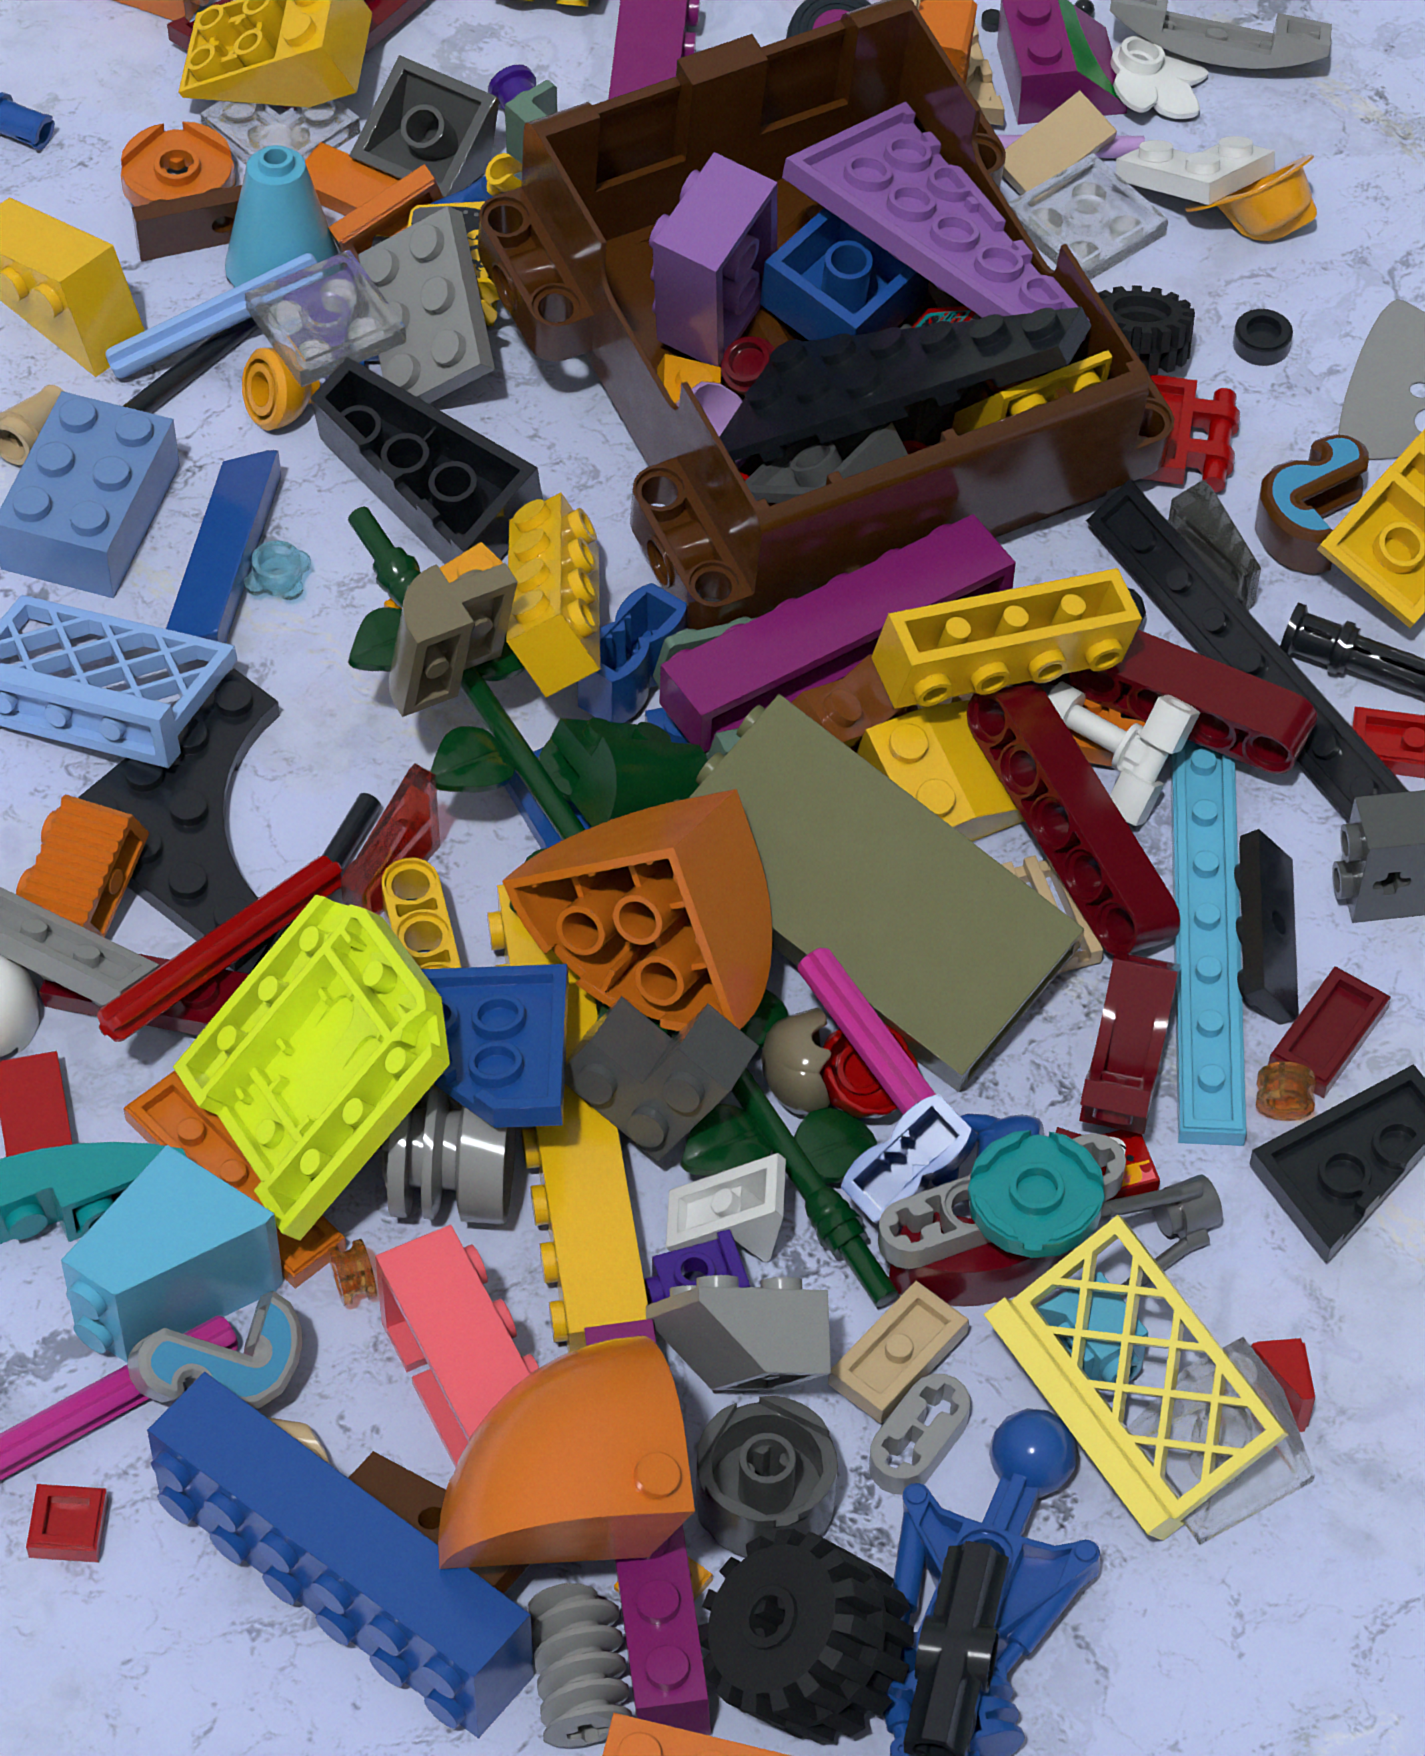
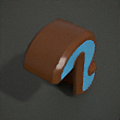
[1255,434,1369,574]

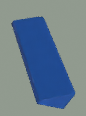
[166,450,281,643]

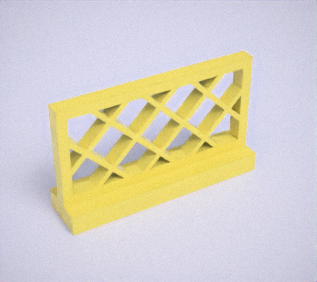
[983,1215,1289,1541]

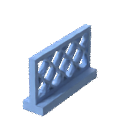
[0,595,237,768]

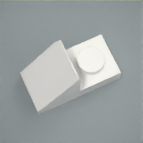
[666,1153,786,1262]

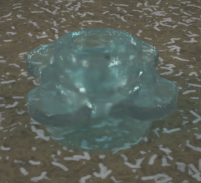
[244,541,311,600]

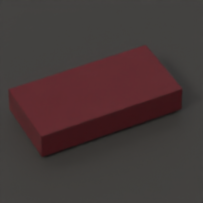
[1267,966,1391,1099]

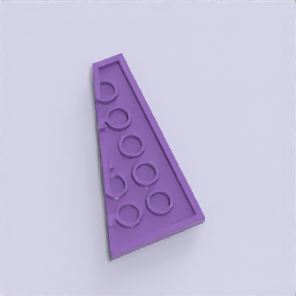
[782,102,1090,341]

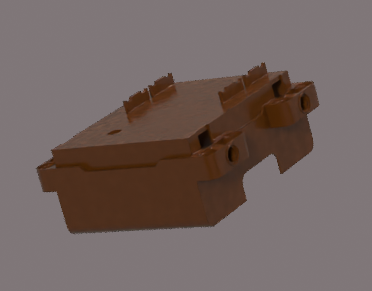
[478,0,1175,630]

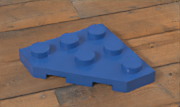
[421,964,569,1128]

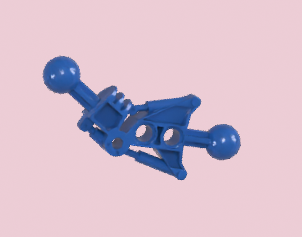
[883,1408,1100,1756]

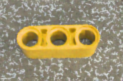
[382,858,462,969]

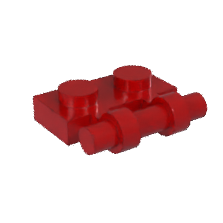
[1140,375,1240,492]

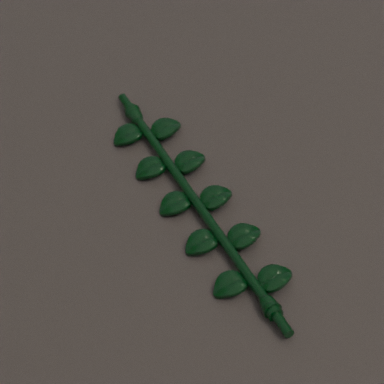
[348,506,898,1307]

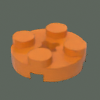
[121,122,236,207]

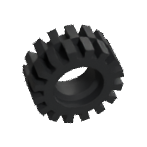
[1098,285,1195,375]

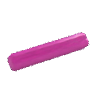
[797,947,936,1115]

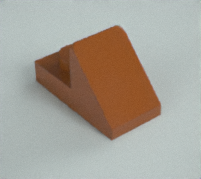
[791,654,907,748]

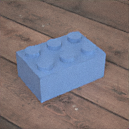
[0,391,180,599]

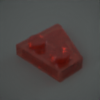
[340,763,440,916]

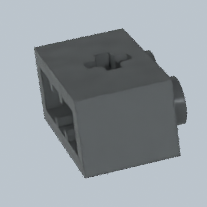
[1332,790,1425,923]

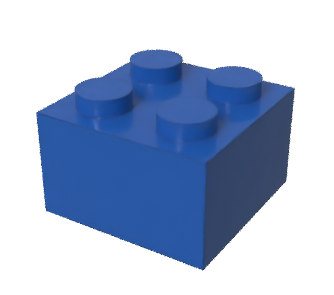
[760,208,929,341]

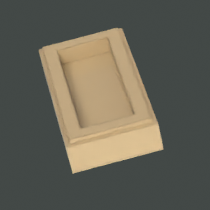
[1003,91,1117,205]

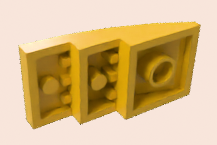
[1317,429,1425,628]

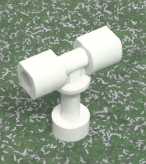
[1048,681,1200,826]

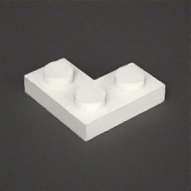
[1116,136,1275,205]

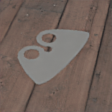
[1338,299,1425,460]

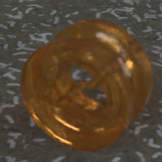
[1255,1061,1316,1121]
[328,1239,377,1307]

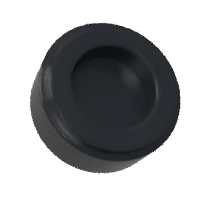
[1233,309,1293,366]

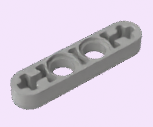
[878,1133,1126,1269]

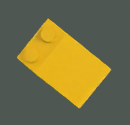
[856,700,1025,842]

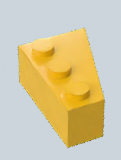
[0,197,145,377]

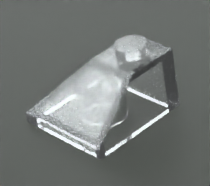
[1127,1337,1315,1545]

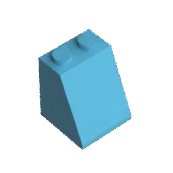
[61,1145,283,1363]

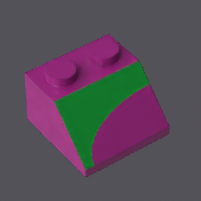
[997,0,1128,125]

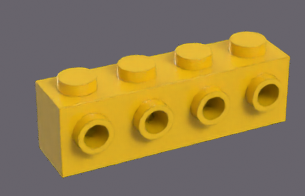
[506,492,600,698]
[871,568,1142,709]

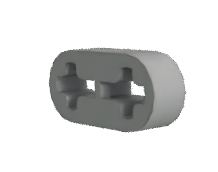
[869,1374,970,1495]

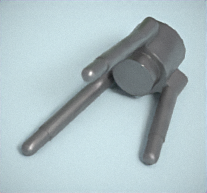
[1100,1174,1223,1299]

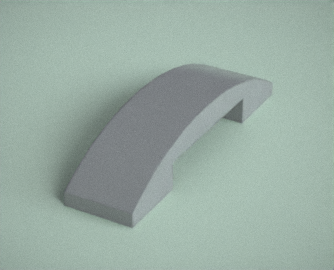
[1109,0,1332,69]

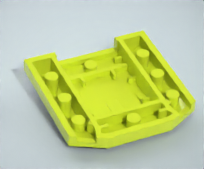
[173,895,450,1241]

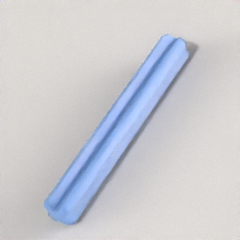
[105,253,323,379]

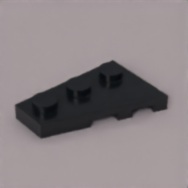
[1249,1064,1425,1263]

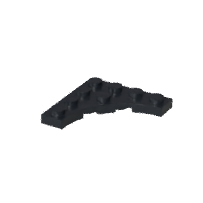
[78,668,280,971]

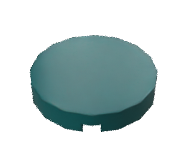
[968,1130,1105,1258]

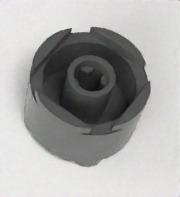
[696,1396,838,1557]

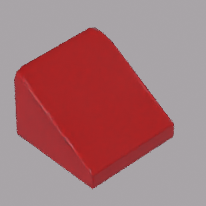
[1245,1338,1316,1432]

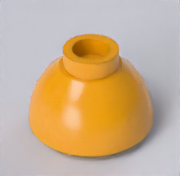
[242,348,320,431]

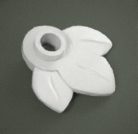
[1110,36,1209,119]

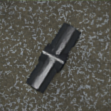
[903,1541,1009,1756]

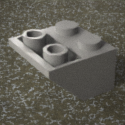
[646,1275,831,1391]

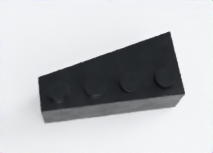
[311,357,543,564]

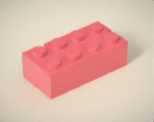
[375,1225,539,1468]

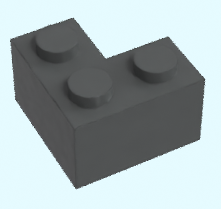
[565,996,759,1161]

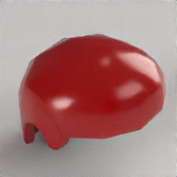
[819,1023,918,1120]

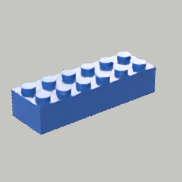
[147,1371,534,1739]

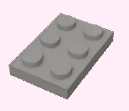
[358,206,495,404]

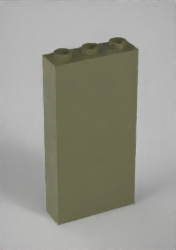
[675,694,1085,1092]

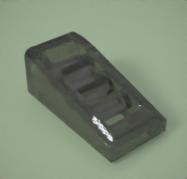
[1168,480,1261,610]

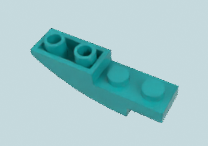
[0,1142,187,1244]

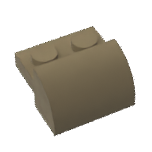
[389,563,518,717]

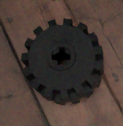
[698,1529,914,1743]

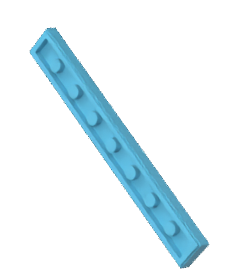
[1170,740,1246,1146]

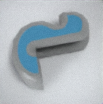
[127,1291,303,1410]

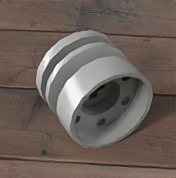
[382,1084,516,1224]

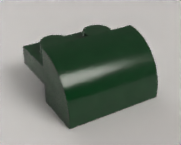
[550,718,708,827]

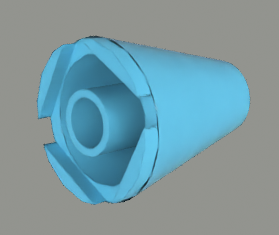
[225,145,341,311]

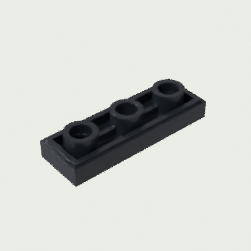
[1234,829,1299,1025]

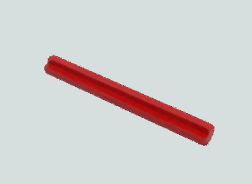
[97,856,344,1042]

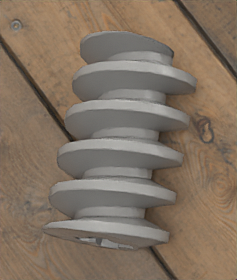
[528,1583,632,1748]

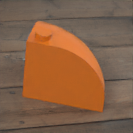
[502,789,772,1031]
[438,1336,695,1569]

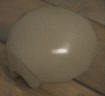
[761,1007,831,1115]

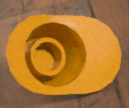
[1185,154,1317,241]

